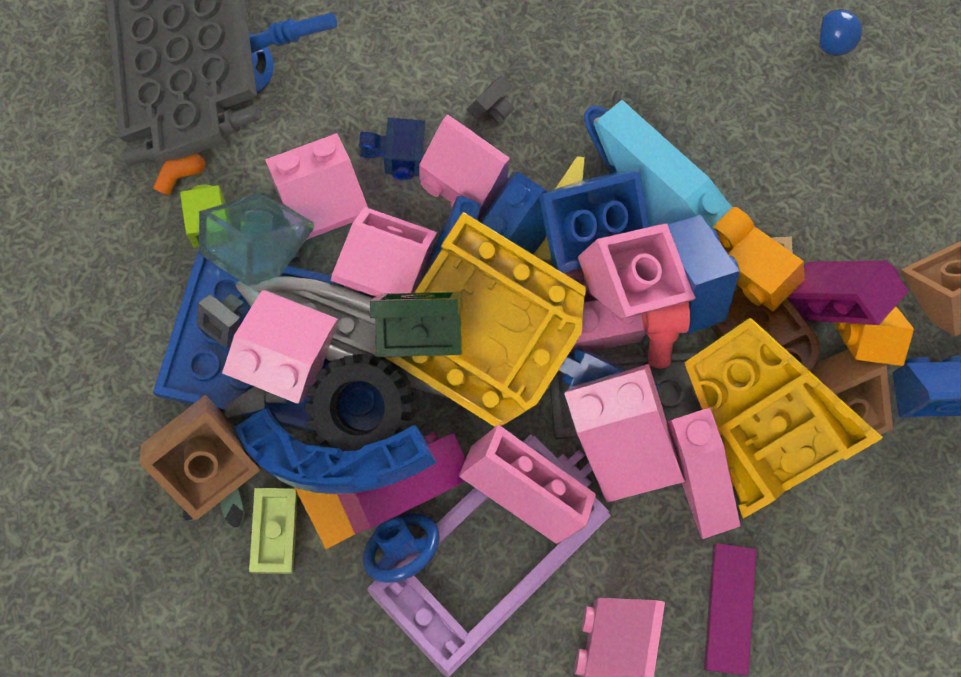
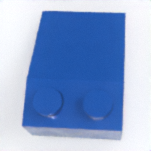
[539,170,649,273]

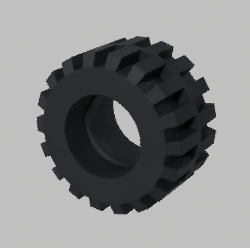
[305,354,415,451]

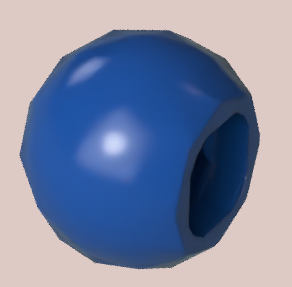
[819,9,862,56]

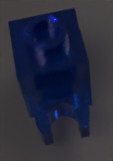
[359,118,426,180]

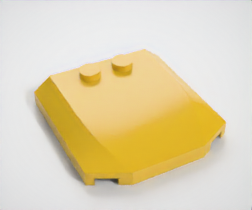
[374,212,586,427]

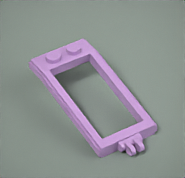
[367,435,611,677]

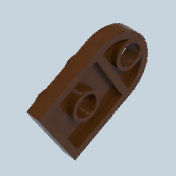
[710,288,820,374]

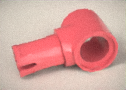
[642,302,690,369]

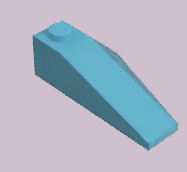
[593,100,732,228]

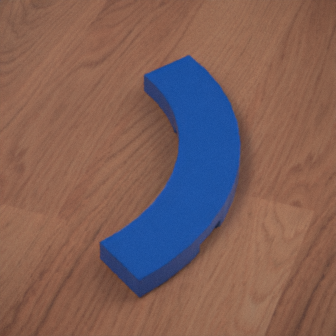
[233,406,437,494]

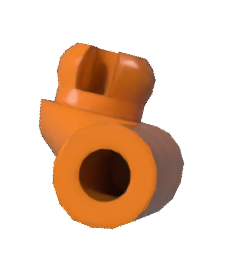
[153,153,206,196]

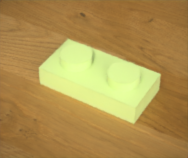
[249,488,298,574]

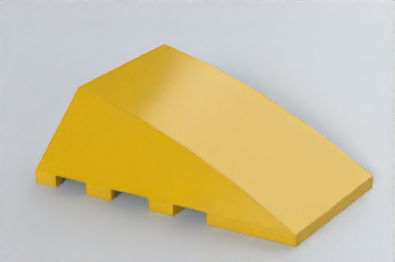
[684,318,883,519]

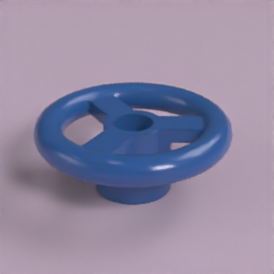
[363,513,440,583]

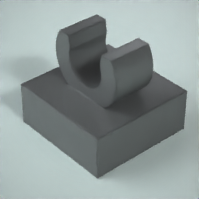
[466,76,514,123]
[197,293,244,349]

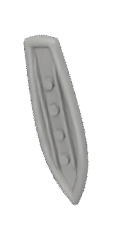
[236,277,448,398]

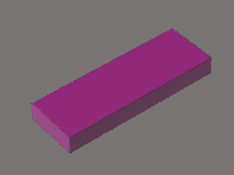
[704,543,757,676]

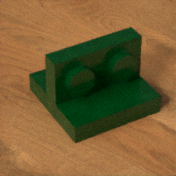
[370,292,463,357]

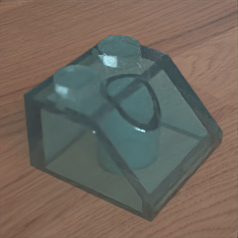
[199,192,314,287]

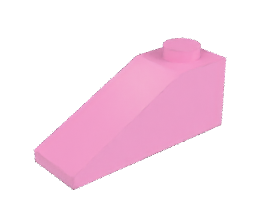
[667,408,741,539]

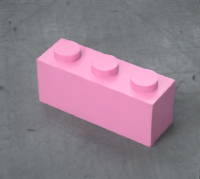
[459,425,596,544]

